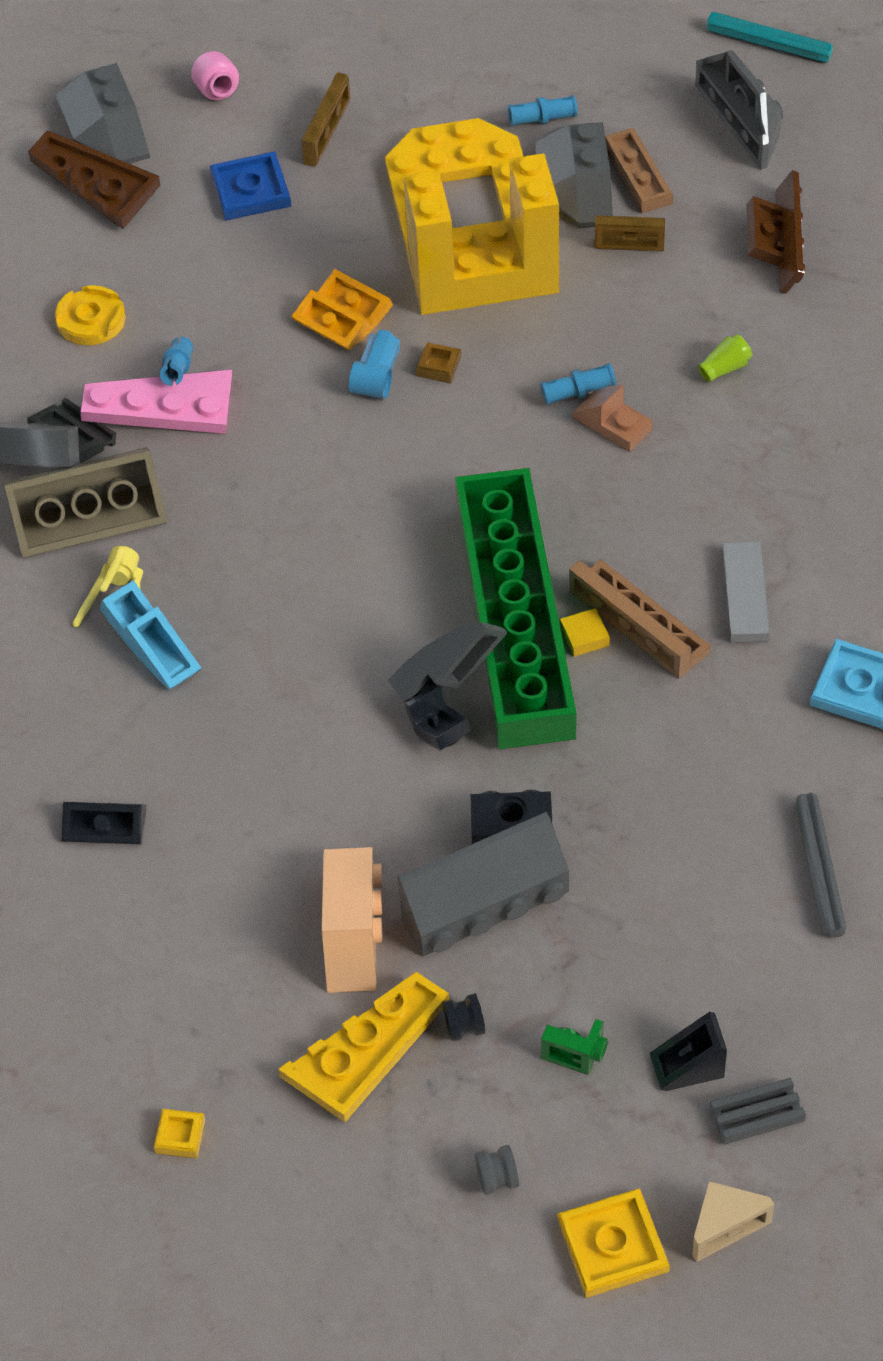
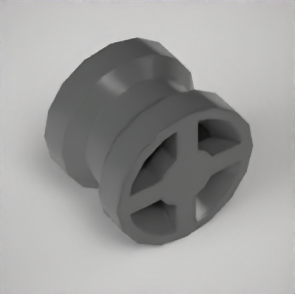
[475,1145,519,1195]

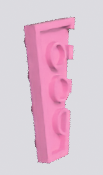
[81,370,232,434]

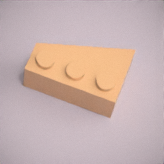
[322,847,382,993]

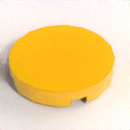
[55,285,126,346]

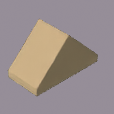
[692,1181,775,1262]

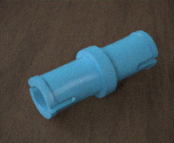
[507,95,578,126]
[160,337,193,386]
[540,363,616,405]

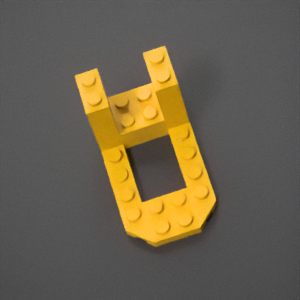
[385,118,559,315]

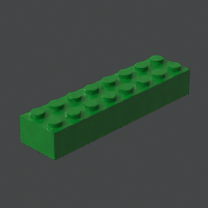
[455,468,577,750]

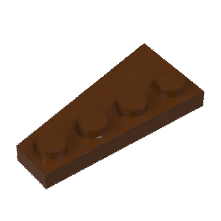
[28,130,161,229]

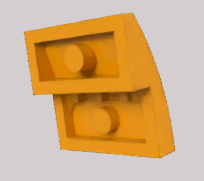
[291,269,393,350]

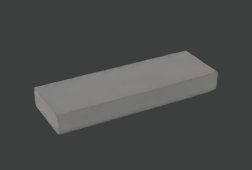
[722,542,770,642]

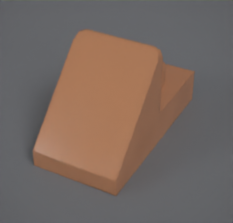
[572,384,652,452]

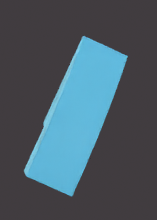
[99,580,202,690]

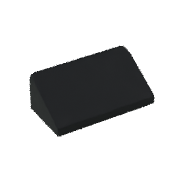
[61,802,146,844]

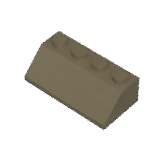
[3,447,168,558]

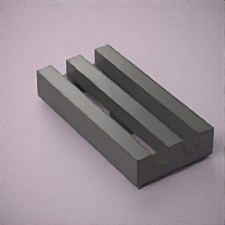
[709,1077,806,1145]

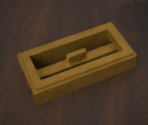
[595,215,666,251]

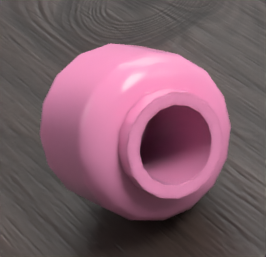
[191,51,239,101]

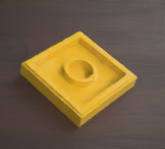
[557,1188,670,1298]

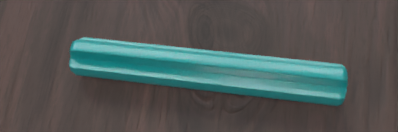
[706,12,833,63]

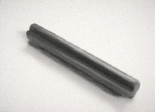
[796,792,846,938]

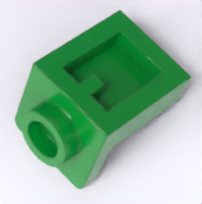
[541,1019,608,1075]

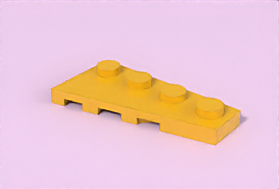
[278,972,449,1123]

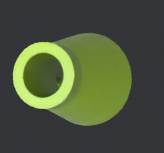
[697,334,753,383]

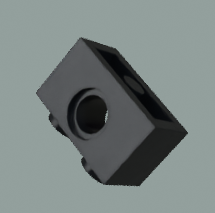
[470,789,553,844]

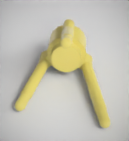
[72,546,143,627]

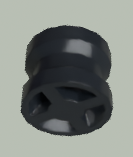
[442,993,486,1042]

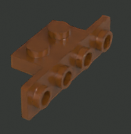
[746,170,805,293]

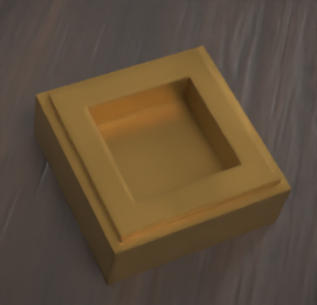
[416,342,461,384]

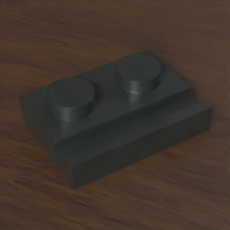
[27,398,117,463]

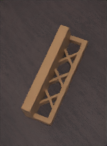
[569,559,711,679]

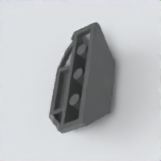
[695,50,783,170]
[56,63,150,164]
[535,122,613,228]

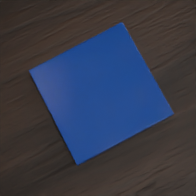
[210,151,292,221]

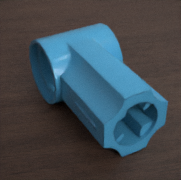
[349,329,401,399]

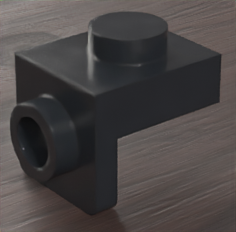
[405,685,472,751]

